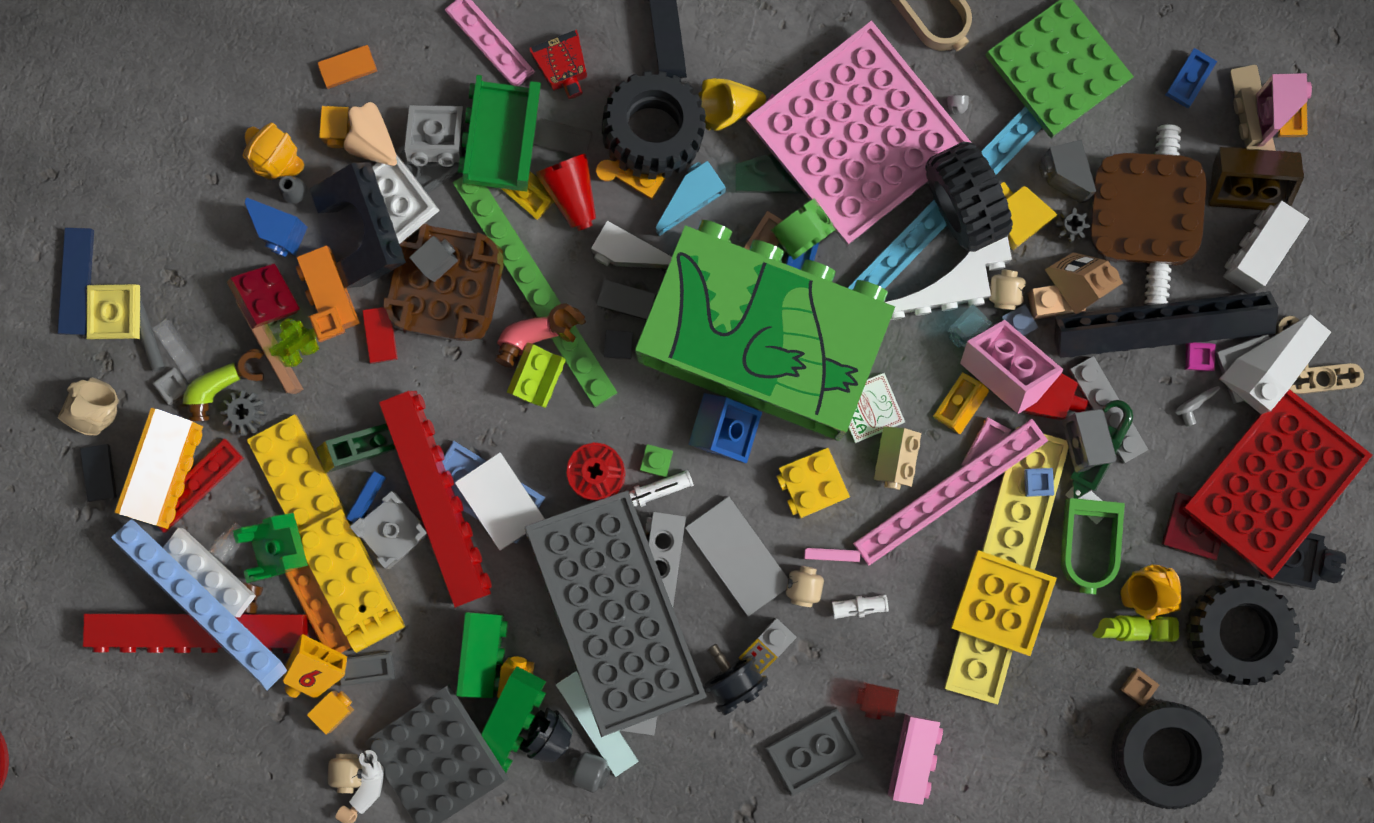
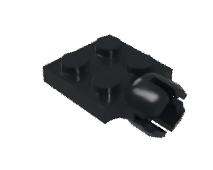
[1258,533,1346,590]

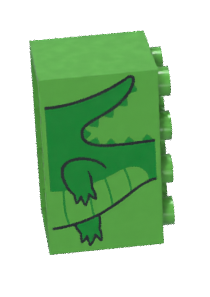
[635,220,895,441]

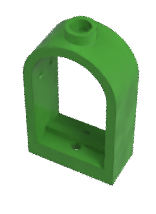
[1061,498,1125,594]

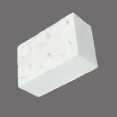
[1223,201,1309,294]

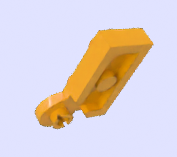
[596,160,666,200]

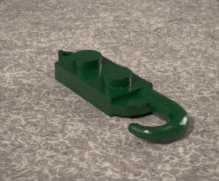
[1070,400,1133,499]

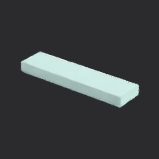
[556,671,639,777]

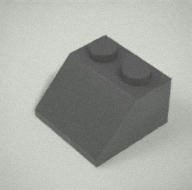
[1039,139,1096,203]

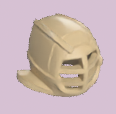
[58,378,119,435]

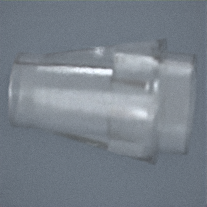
[209,522,242,564]

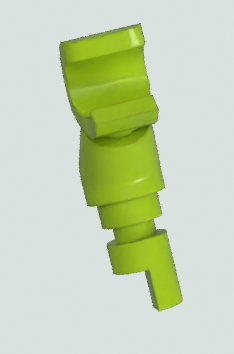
[1092,615,1179,642]

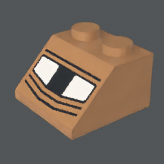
[1045,252,1123,314]

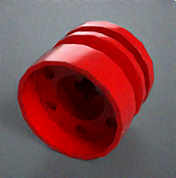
[566,442,626,502]

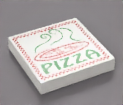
[849,373,905,443]

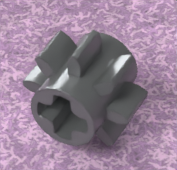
[1055,208,1090,243]

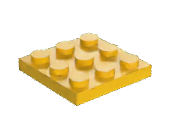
[951,550,1057,656]

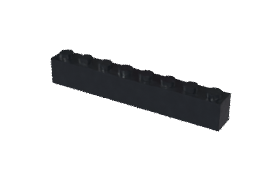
[1054,291,1279,358]

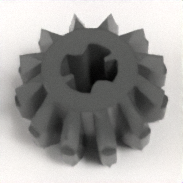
[220,390,268,436]

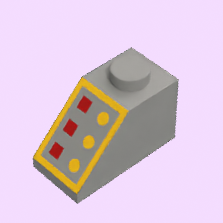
[738,618,797,674]

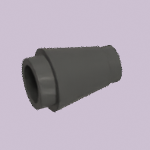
[279,176,307,203]

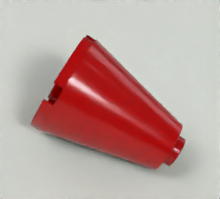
[536,153,596,231]

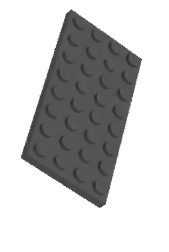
[524,491,707,737]

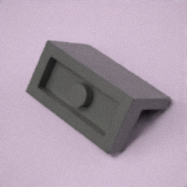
[1062,409,1117,472]

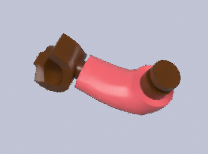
[495,303,586,368]

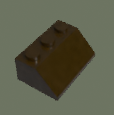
[1208,147,1304,210]

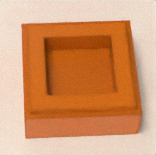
[309,307,346,343]

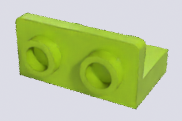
[507,343,566,408]

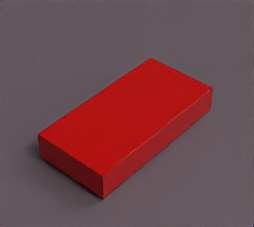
[363,307,398,364]

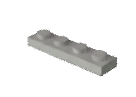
[1069,356,1148,464]

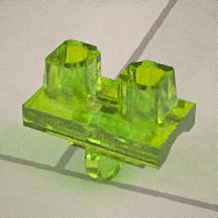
[269,318,319,367]

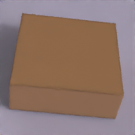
[1119,668,1160,706]

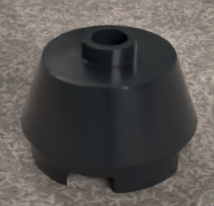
[520,707,573,763]

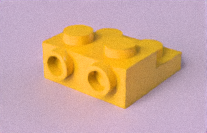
[776,448,850,519]

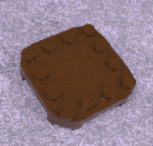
[1092,153,1206,266]
[384,224,503,341]

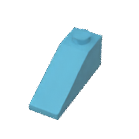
[656,161,726,236]

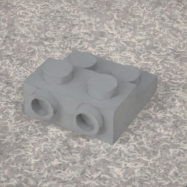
[405,105,464,167]

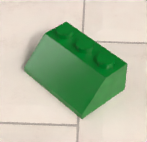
[456,612,508,698]

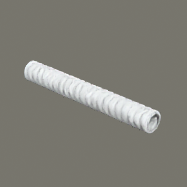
[1144,125,1181,305]

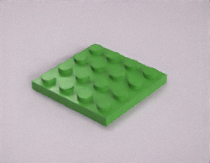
[985,0,1134,138]

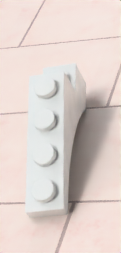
[885,236,1012,320]

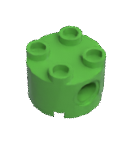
[771,198,836,260]

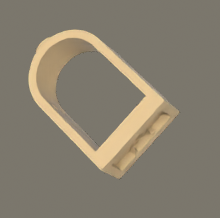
[891,0,972,52]

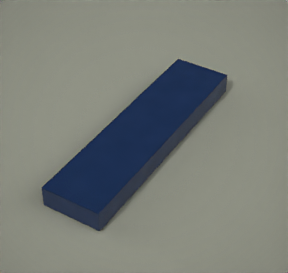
[58,228,94,336]

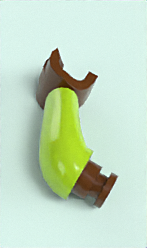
[183,348,264,421]

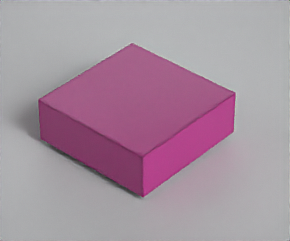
[1185,343,1215,371]

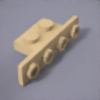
[1230,65,1276,151]

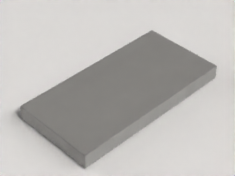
[685,497,788,616]

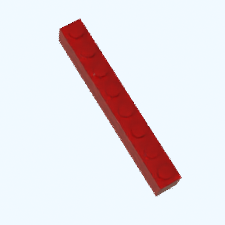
[379,391,492,607]
[83,614,308,653]

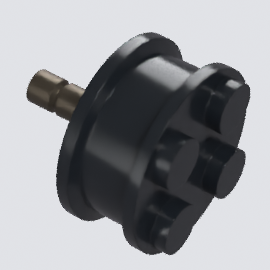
[703,644,768,715]

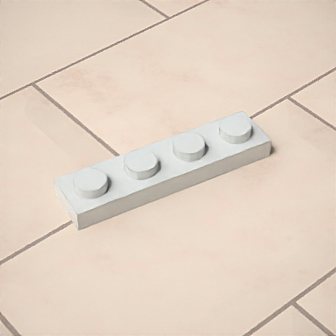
[163,528,256,617]

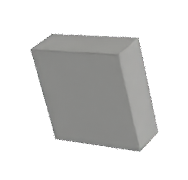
[153,367,189,406]

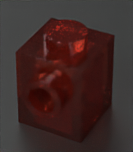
[856,682,899,720]

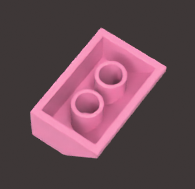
[1256,73,1312,147]
[960,320,1063,413]
[888,714,943,805]

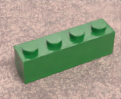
[481,666,546,773]

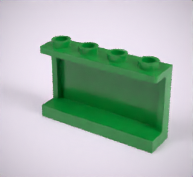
[458,75,541,192]

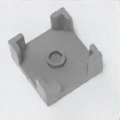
[350,491,428,569]

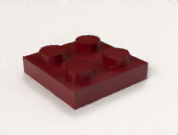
[227,263,300,329]

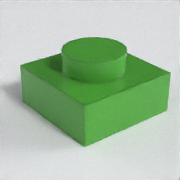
[640,444,673,478]

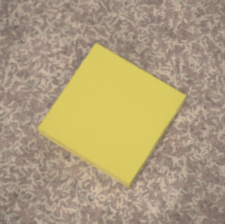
[86,284,140,340]

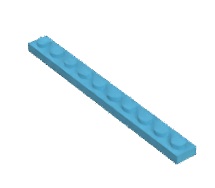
[848,107,1042,290]

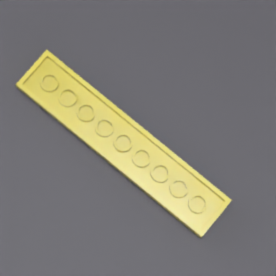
[944,427,1069,704]

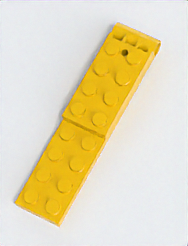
[247,414,405,653]

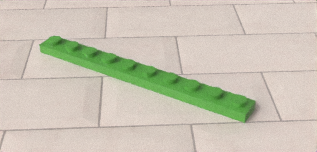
[453,176,618,408]

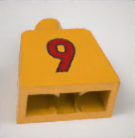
[282,634,347,698]

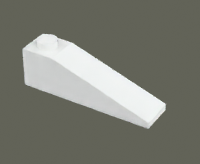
[1220,315,1331,414]

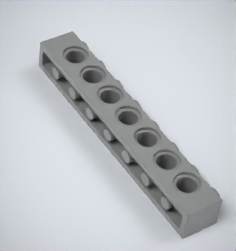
[621,512,686,735]

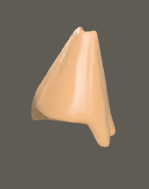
[343,102,397,166]

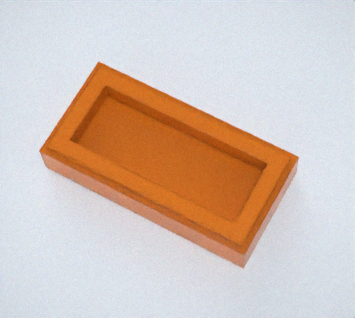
[317,45,378,89]

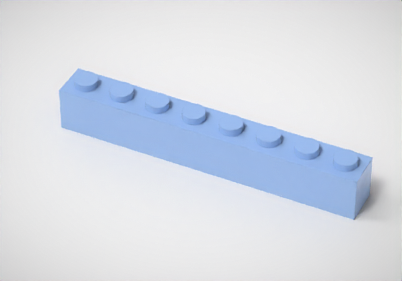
[111,519,287,690]

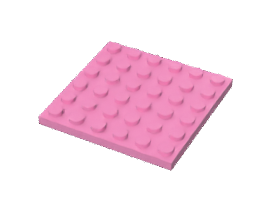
[746,21,971,246]

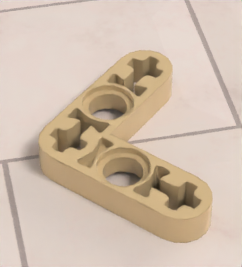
[1275,316,1364,395]

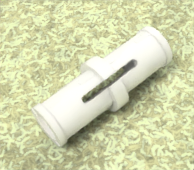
[832,594,889,619]

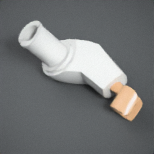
[336,750,384,823]

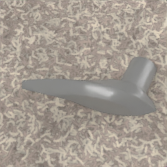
[1175,386,1220,426]

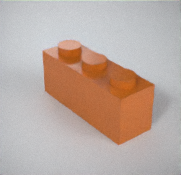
[296,245,360,330]

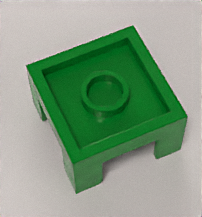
[233,513,308,583]

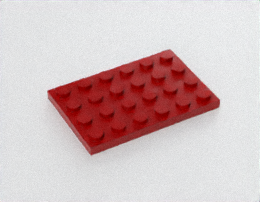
[1183,389,1373,580]

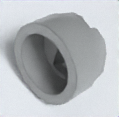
[947,95,969,114]

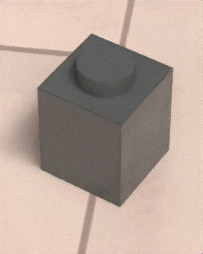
[410,236,458,282]

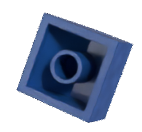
[245,198,308,257]
[688,393,762,463]

